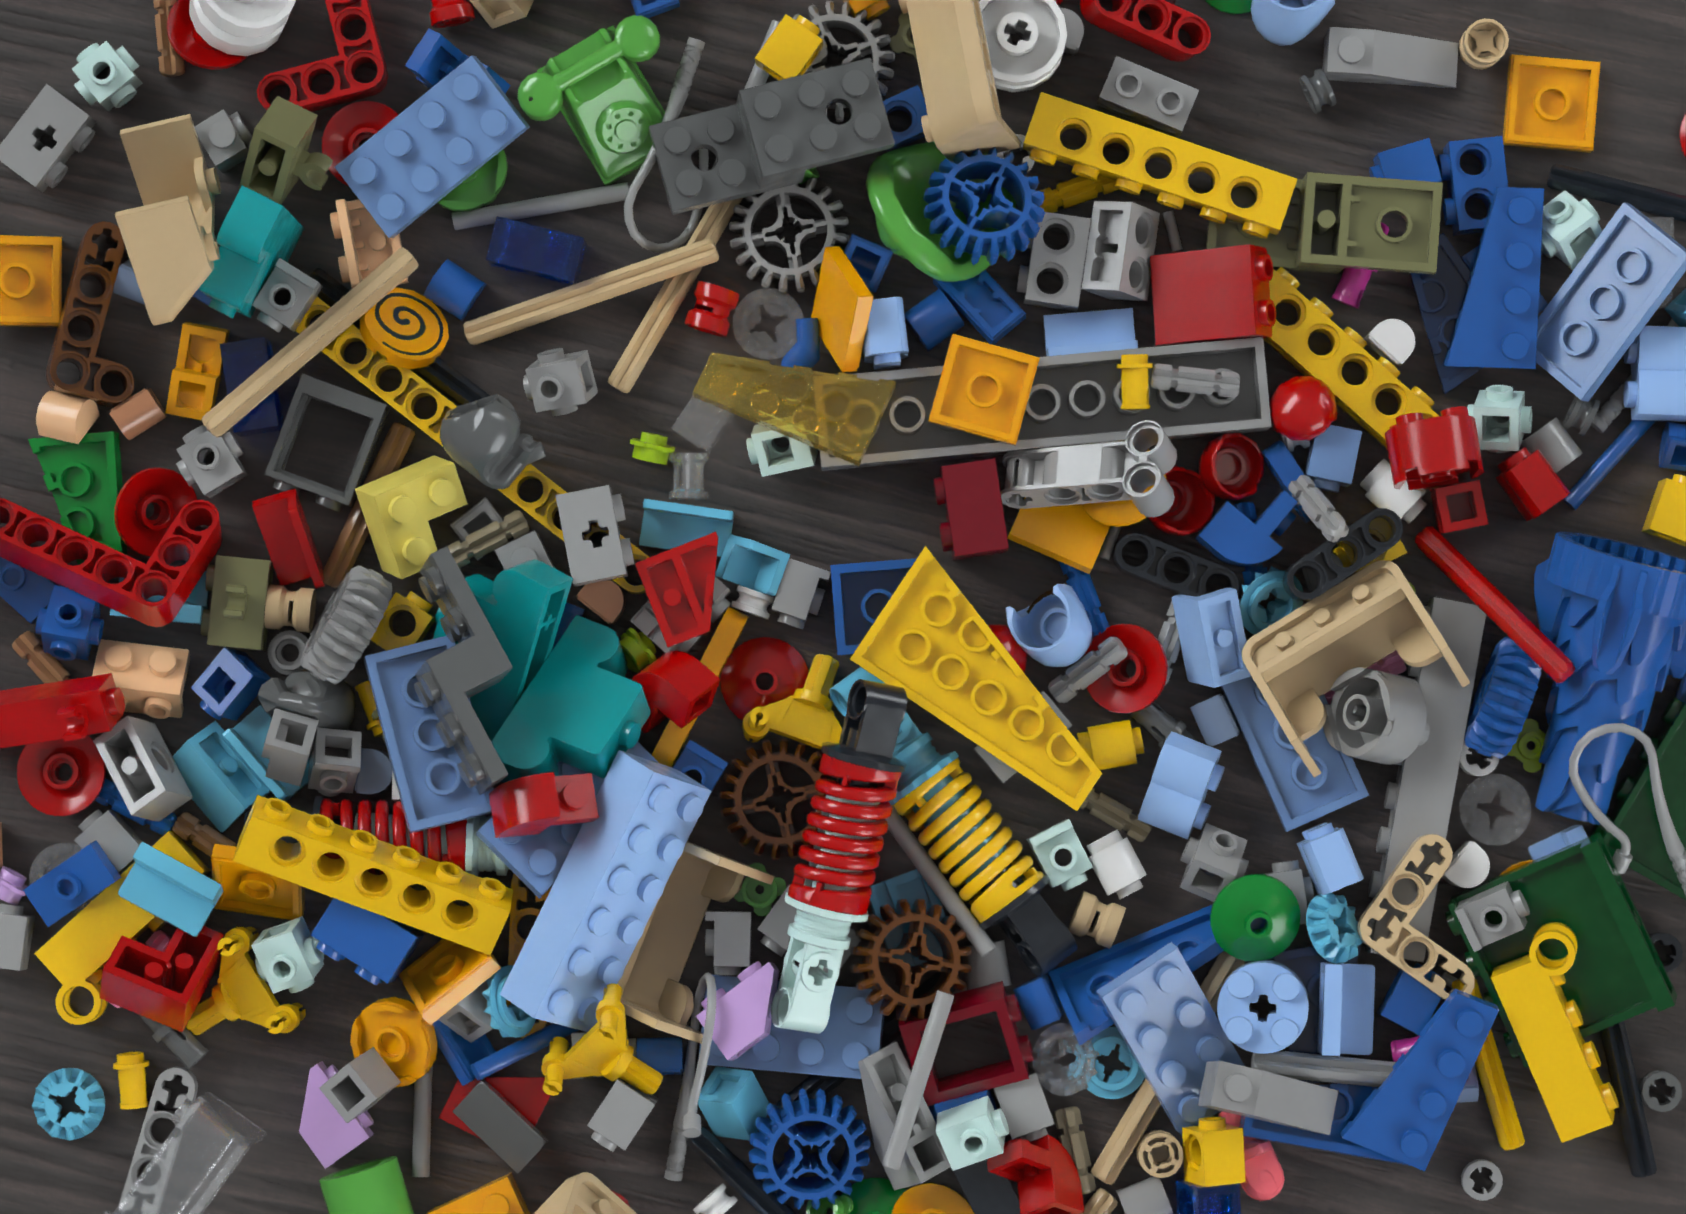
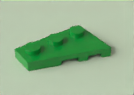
[28,431,128,565]

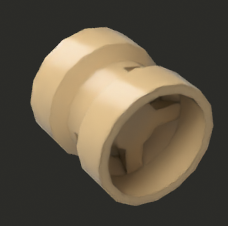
[1458,18,1509,70]
[264,584,316,633]
[1068,891,1126,949]
[1136,1130,1184,1178]

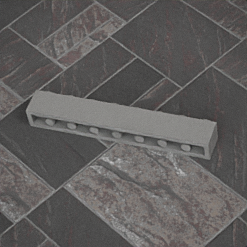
[1365,597,1486,963]

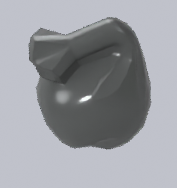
[440,394,546,489]
[258,669,356,731]

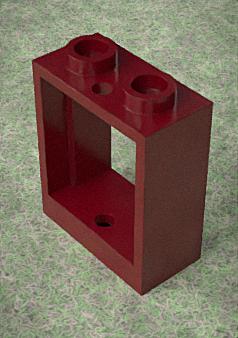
[899,981,1034,1106]

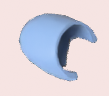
[1251,0,1335,46]
[1006,584,1092,667]

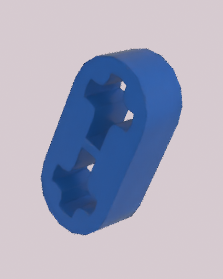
[1261,440,1311,523]

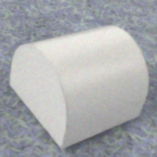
[1364,319,1415,368]
[1442,841,1490,888]

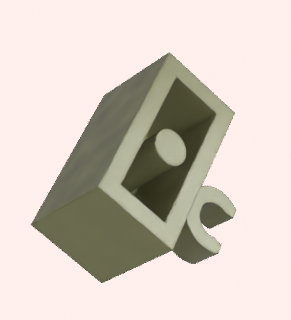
[239,96,333,205]
[201,555,275,651]

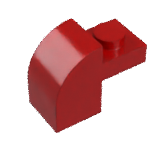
[631,650,720,733]
[489,772,599,838]
[987,1135,1084,1214]

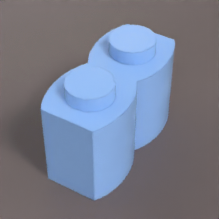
[863,297,909,370]
[1623,326,1686,422]
[1137,731,1225,840]
[1297,822,1364,895]

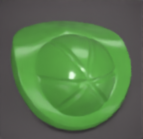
[866,141,1016,282]

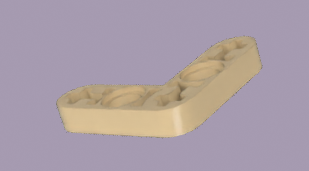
[1358,834,1475,1000]

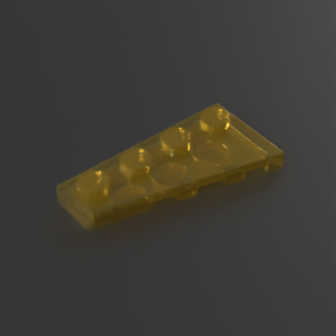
[693,352,896,466]

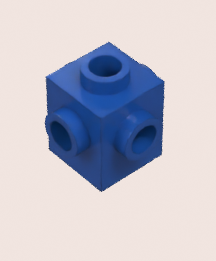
[35,585,104,661]

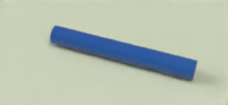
[1562,420,1655,511]
[471,1023,578,1081]

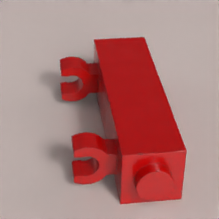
[0,673,125,748]

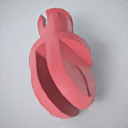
[1218,1112,1285,1201]

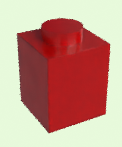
[1430,480,1488,533]

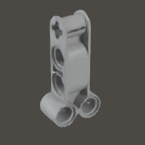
[1000,420,1177,517]

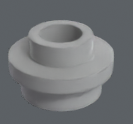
[268,630,308,675]

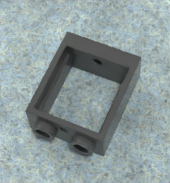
[264,373,391,512]

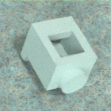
[746,412,818,477]
[1026,819,1093,892]

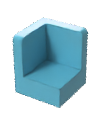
[715,534,790,596]
[698,1066,769,1141]

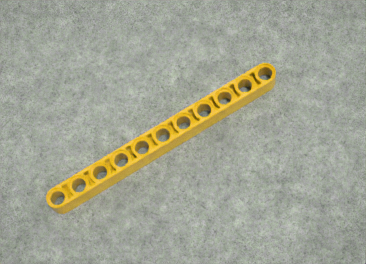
[295,297,649,594]

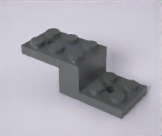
[649,58,895,215]
[414,546,513,795]

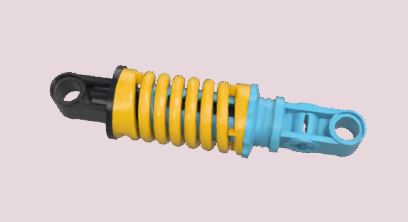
[829,667,1077,977]

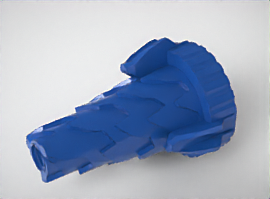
[1534,531,1686,825]

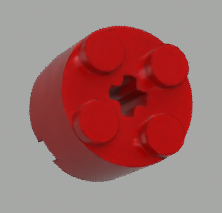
[1385,406,1484,490]

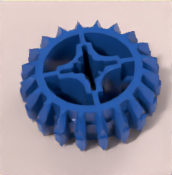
[923,147,1045,266]
[1464,637,1542,759]
[748,1088,871,1210]

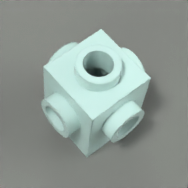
[72,41,143,111]
[1541,190,1602,270]
[1467,385,1532,453]
[251,916,324,994]

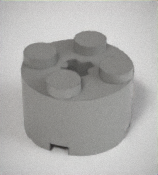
[1323,667,1430,765]

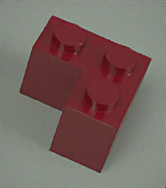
[933,458,1009,561]

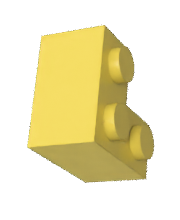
[355,455,468,579]

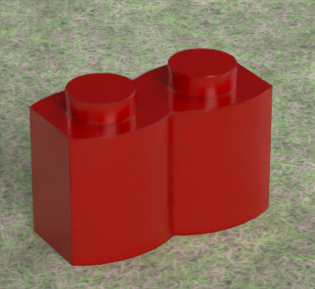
[1495,447,1570,522]

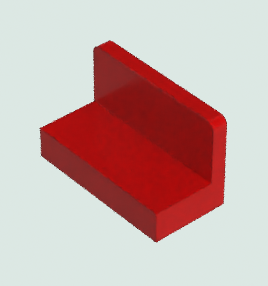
[252,488,325,589]

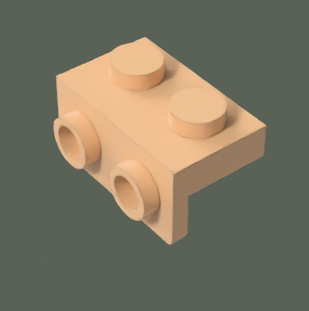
[330,199,409,289]
[92,639,190,719]

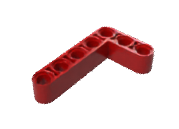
[257,0,388,112]
[1080,0,1211,62]
[0,498,223,627]

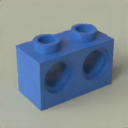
[1437,136,1508,236]

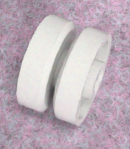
[189,0,296,56]
[979,0,1067,93]

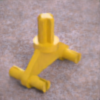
[742,654,842,750]
[186,926,306,1035]
[541,983,663,1096]

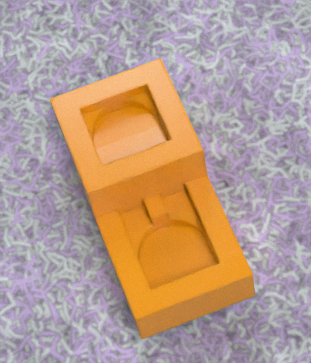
[165,321,230,420]

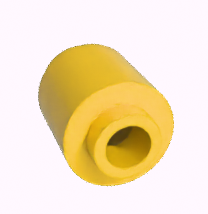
[1077,720,1144,770]

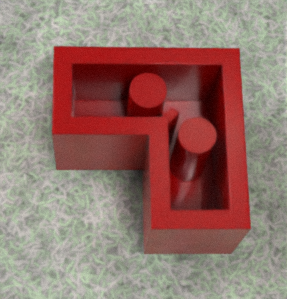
[100,926,224,1033]

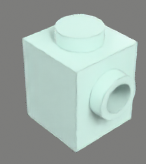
[936,1096,1009,1171]

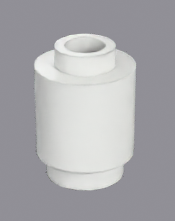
[1360,459,1427,524]
[1086,829,1147,899]

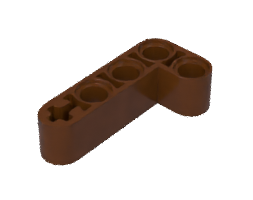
[46,221,134,407]

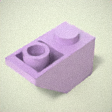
[696,961,780,1061]
[299,1061,374,1169]

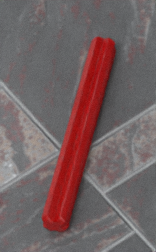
[1415,526,1575,683]

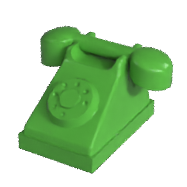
[517,15,665,186]

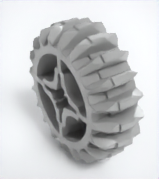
[793,1,895,122]
[729,178,849,294]
[301,565,392,685]

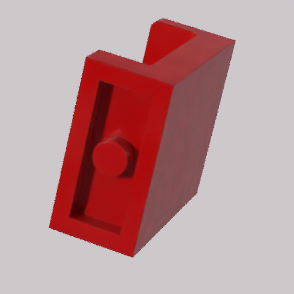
[1150,244,1276,346]

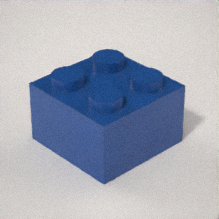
[830,558,917,655]
[311,898,425,985]

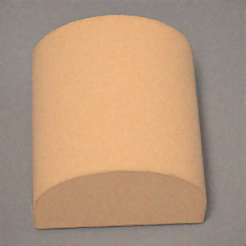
[36,391,100,444]

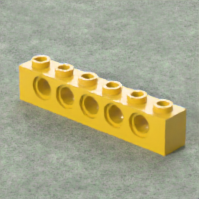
[1023,92,1298,239]
[1263,267,1439,449]
[233,795,513,956]

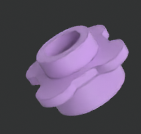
[0,866,28,905]

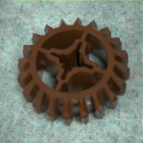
[719,738,826,860]
[850,899,972,1021]

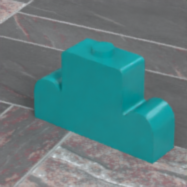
[199,185,305,318]
[433,559,573,741]
[491,615,651,783]

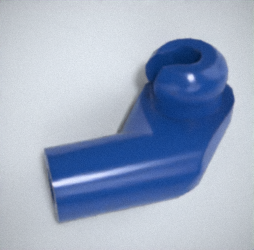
[781,318,820,380]

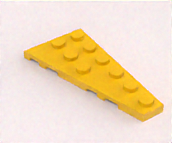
[850,546,1102,811]

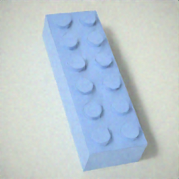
[500,750,711,1032]

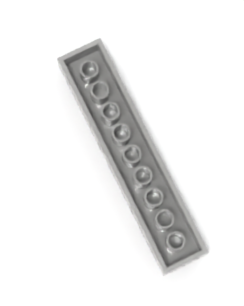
[813,337,1272,471]

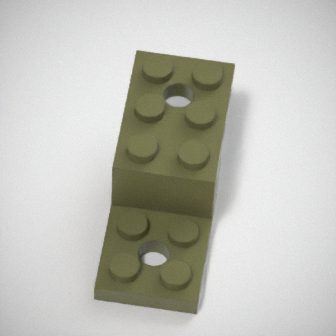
[1206,172,1443,275]

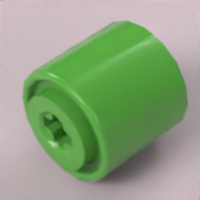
[319,1156,414,1214]

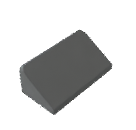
[452,1079,549,1174]

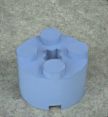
[1217,960,1309,1054]

